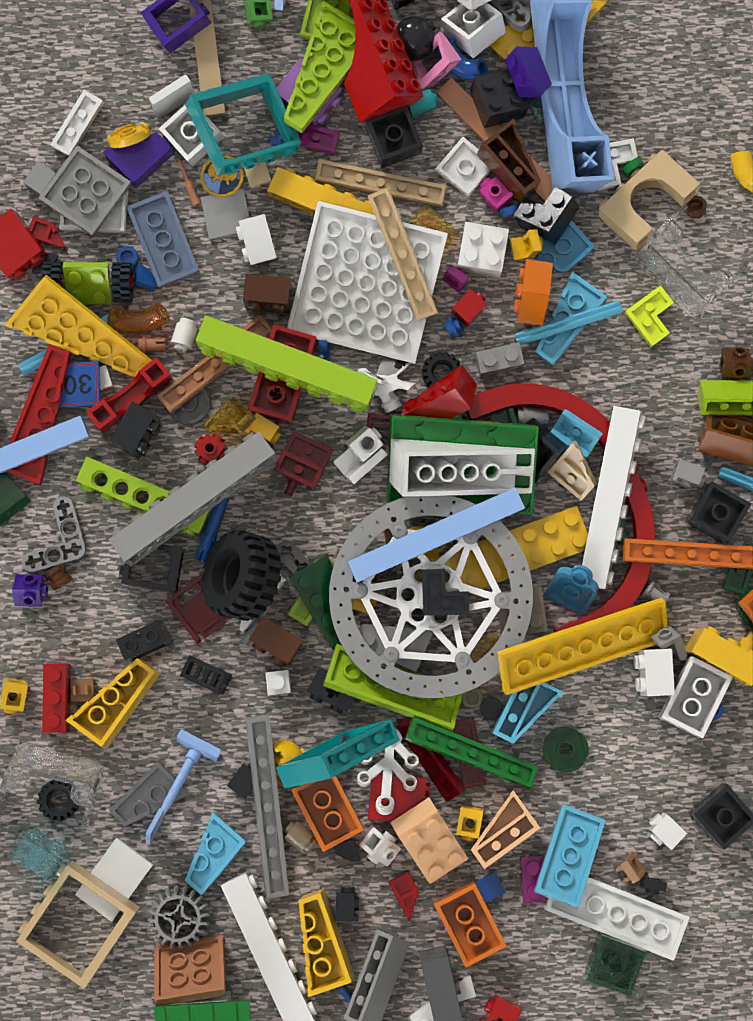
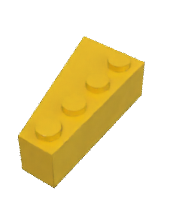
[65,658,161,748]
[299,889,355,997]

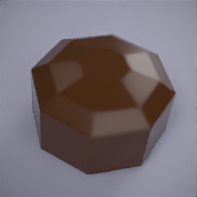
[686,196,707,219]

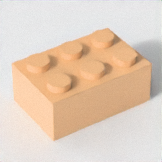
[390,797,468,884]

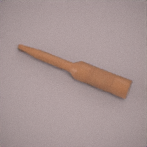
[177,158,202,207]

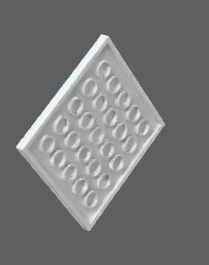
[287,201,448,364]

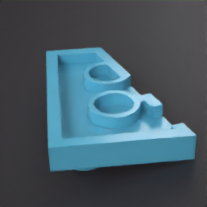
[185,812,247,896]

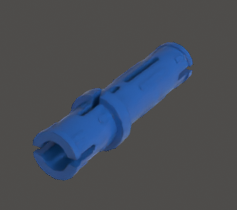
[194,498,230,562]

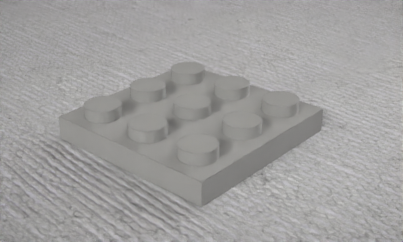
[39,146,132,237]

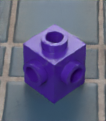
[12,574,48,607]

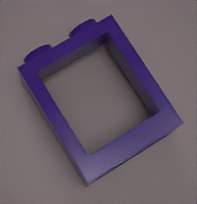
[141,0,212,54]

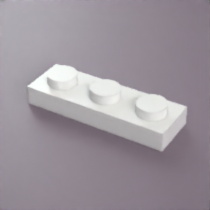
[50,90,104,157]

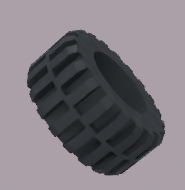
[202,530,282,621]

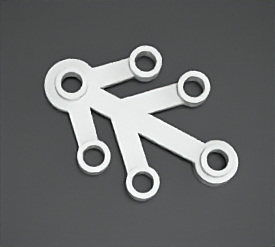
[357,728,419,815]

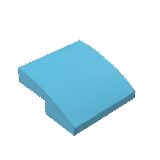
[550,409,603,459]

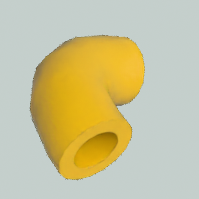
[730,151,753,193]

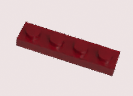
[396,717,466,802]

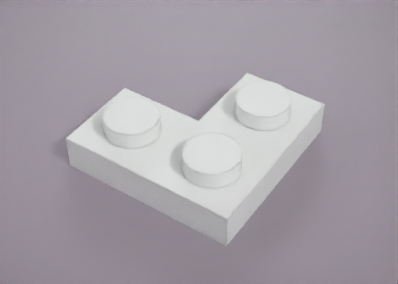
[599,138,638,191]

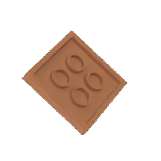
[154,935,226,1006]

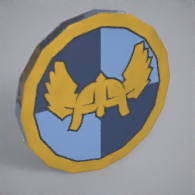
[200,154,243,197]

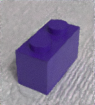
[505,46,552,97]

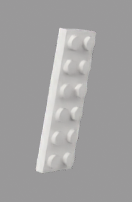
[544,877,690,961]

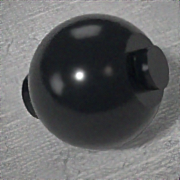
[397,16,436,61]

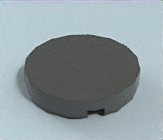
[169,388,211,426]

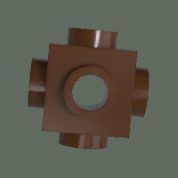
[719,347,753,380]

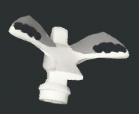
[357,356,416,413]

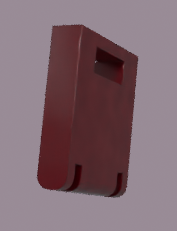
[165,574,232,644]

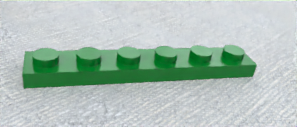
[405,717,538,789]

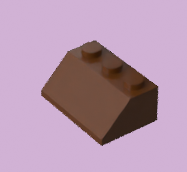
[699,415,753,467]

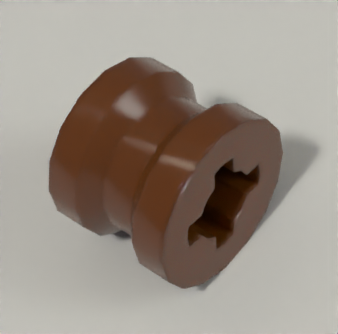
[44,564,73,591]

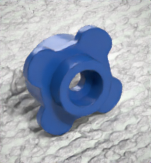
[445,316,464,338]

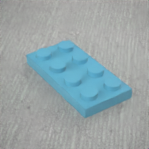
[534,804,606,908]

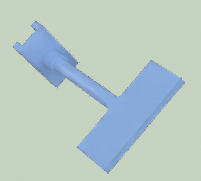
[146,729,221,845]

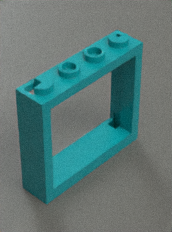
[185,73,301,176]
[276,719,400,789]

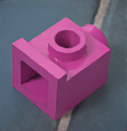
[478,176,514,214]

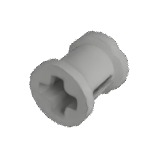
[640,580,670,601]

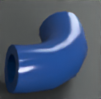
[435,38,488,80]

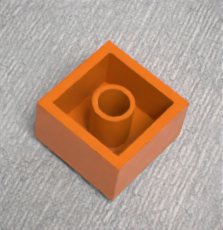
[513,259,553,326]

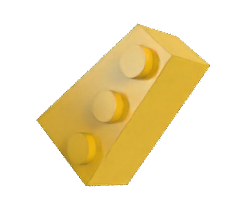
[685,626,753,686]

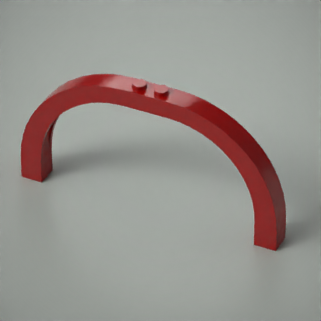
[466,383,655,633]

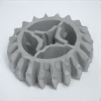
[148,885,210,949]

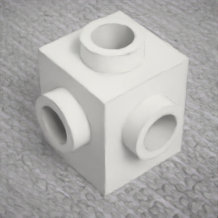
[360,827,401,867]

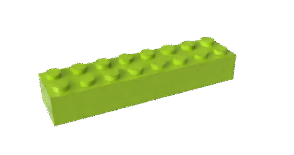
[195,315,378,413]

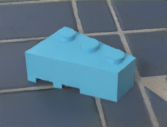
[491,682,564,744]

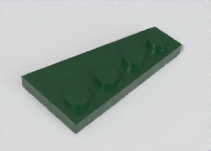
[288,553,351,652]

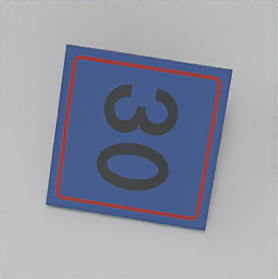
[59,361,101,408]

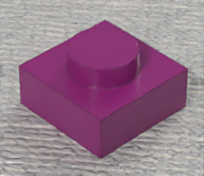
[442,264,469,293]

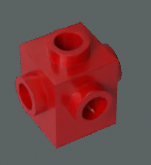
[194,433,228,465]

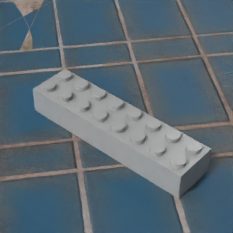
[108,432,278,566]

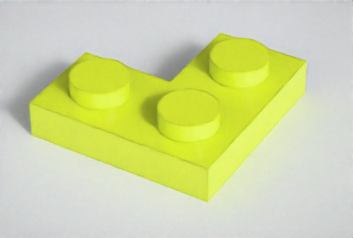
[625,285,674,347]

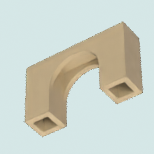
[599,150,700,251]

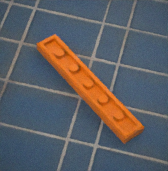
[623,538,753,569]

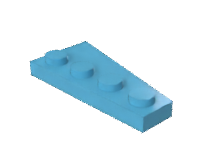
[535,272,607,367]

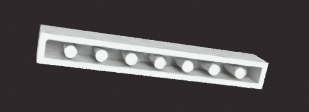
[582,406,646,589]
[221,871,317,1021]

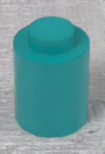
[408,88,439,118]

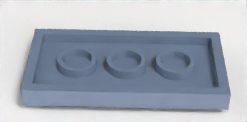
[126,191,200,289]

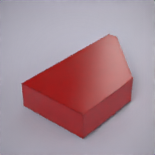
[29,216,66,250]
[388,871,419,920]

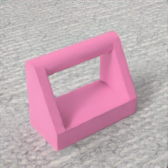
[411,32,462,90]

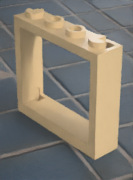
[16,860,140,989]

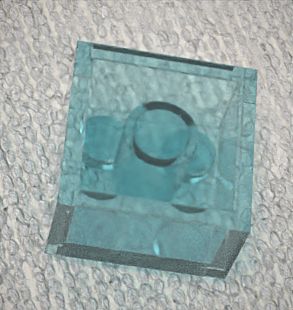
[7,827,69,880]

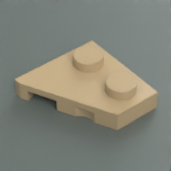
[547,441,597,501]

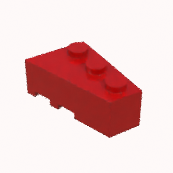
[401,365,477,419]

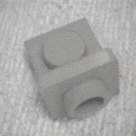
[651,626,688,661]

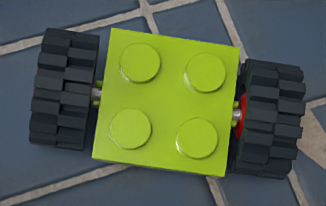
[41,262,134,305]

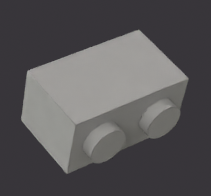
[474,342,525,378]

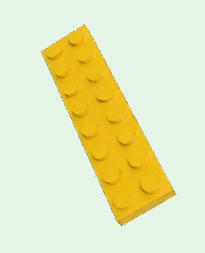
[410,506,588,592]
[497,598,668,695]

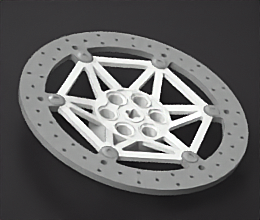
[329,495,533,698]

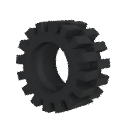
[422,351,461,388]
[37,778,81,821]

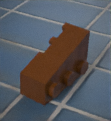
[477,119,541,204]

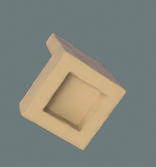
[244,162,271,188]

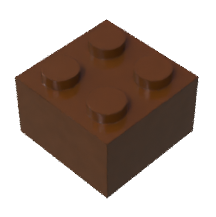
[243,274,292,317]
[249,616,304,666]

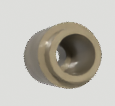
[283,821,317,854]

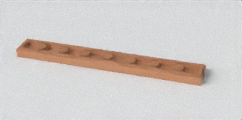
[436,78,552,203]

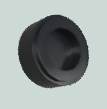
[480,697,503,720]

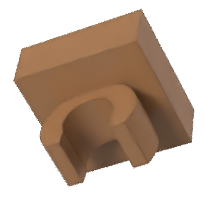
[71,678,95,702]
[615,852,646,884]

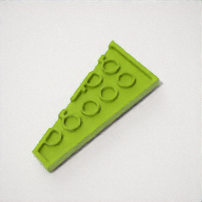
[284,1,356,133]

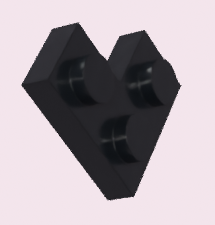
[422,569,469,616]

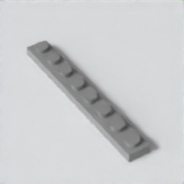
[245,714,289,899]

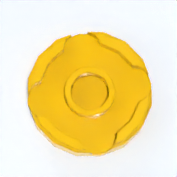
[107,122,151,148]

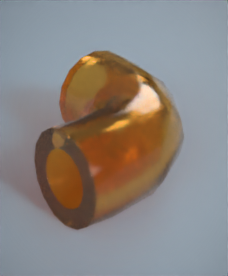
[107,303,170,334]

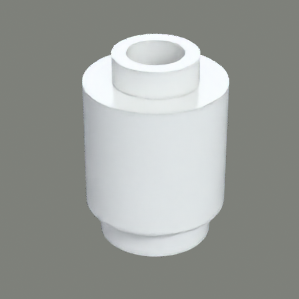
[170,318,198,352]

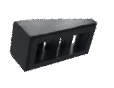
[180,655,233,695]

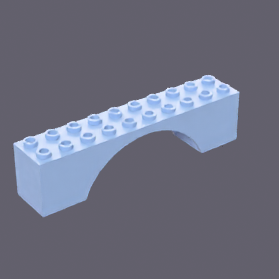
[530,0,614,194]

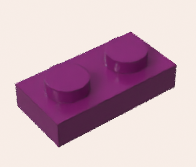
[295,124,340,155]
[520,855,546,903]

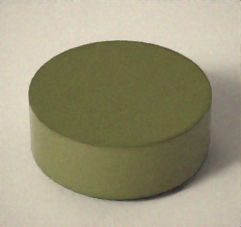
[461,688,483,709]

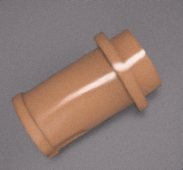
[138,336,166,354]

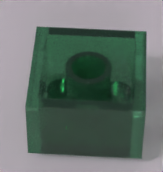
[584,932,646,997]

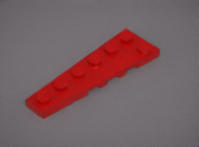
[6,344,71,485]

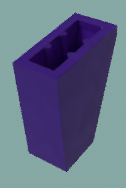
[103,132,174,189]

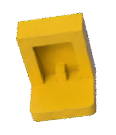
[509,229,543,261]

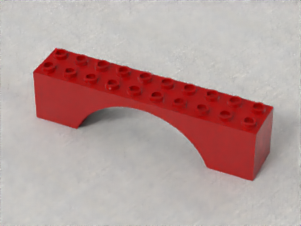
[344,0,424,122]

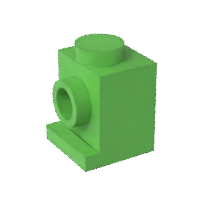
[243,0,273,29]

